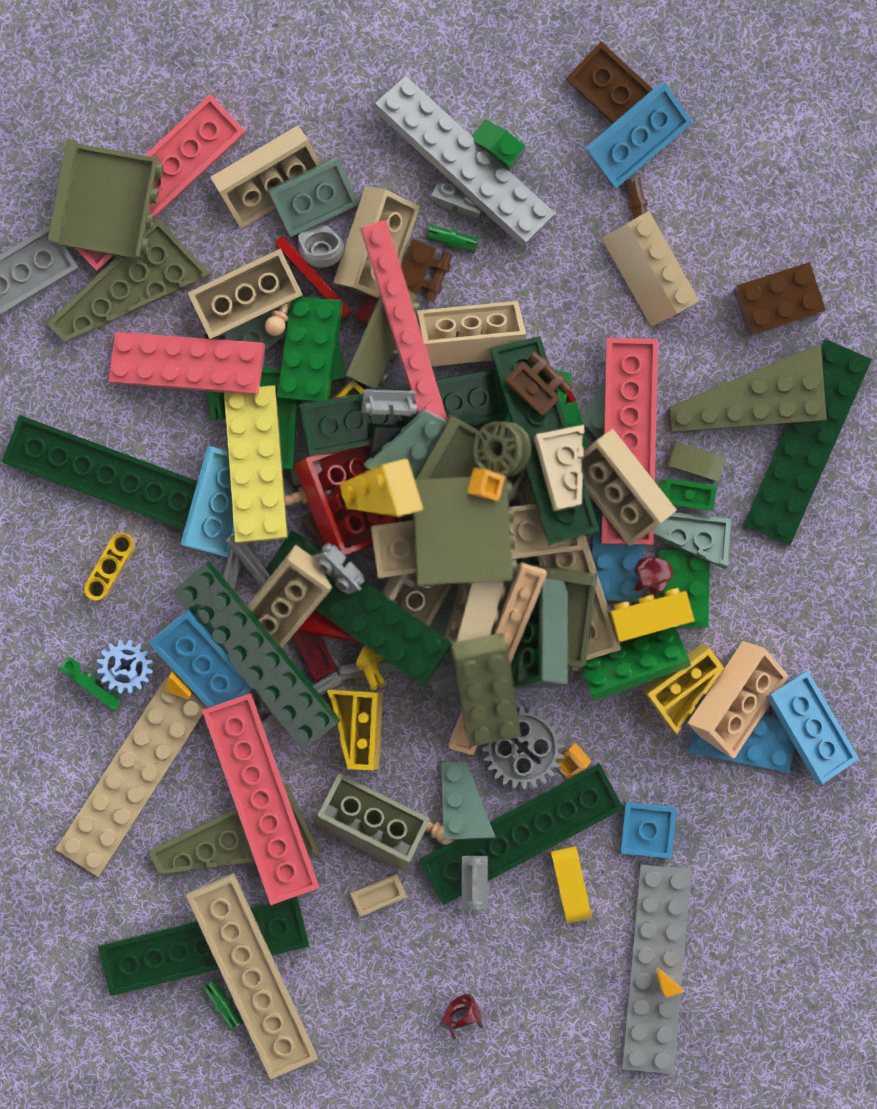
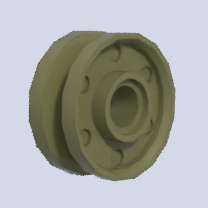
[473,422,531,476]

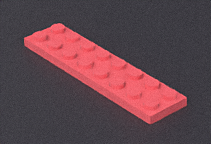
[75,94,246,272]
[601,338,658,545]
[202,693,320,905]

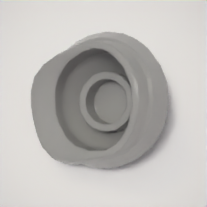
[298,224,345,268]

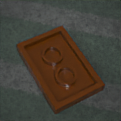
[566,41,653,123]

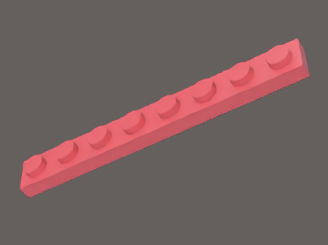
[360,220,447,419]

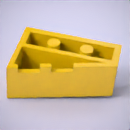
[340,459,423,516]
[609,588,694,642]
[641,643,724,734]
[327,689,383,771]

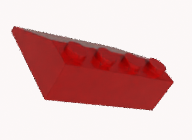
[294,445,404,555]

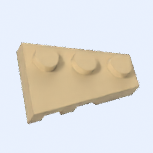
[533,425,584,511]

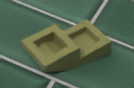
[667,442,726,482]

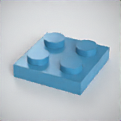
[620,802,677,859]

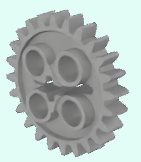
[482,706,566,790]

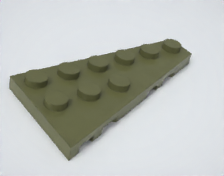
[47,219,211,343]
[670,344,826,433]
[148,783,321,874]

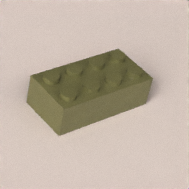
[451,633,521,747]

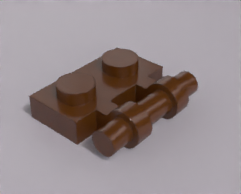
[401,239,453,303]
[504,352,572,418]

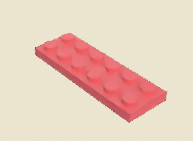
[108,332,265,395]

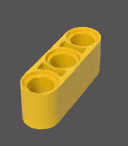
[84,533,136,600]
[551,846,592,924]

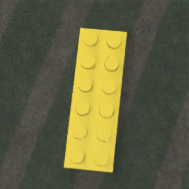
[224,385,288,543]

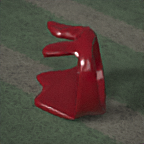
[634,557,673,596]
[442,994,483,1040]

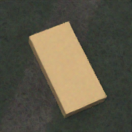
[350,874,407,917]

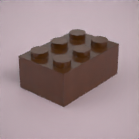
[733,262,826,337]

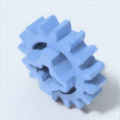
[97,640,153,696]

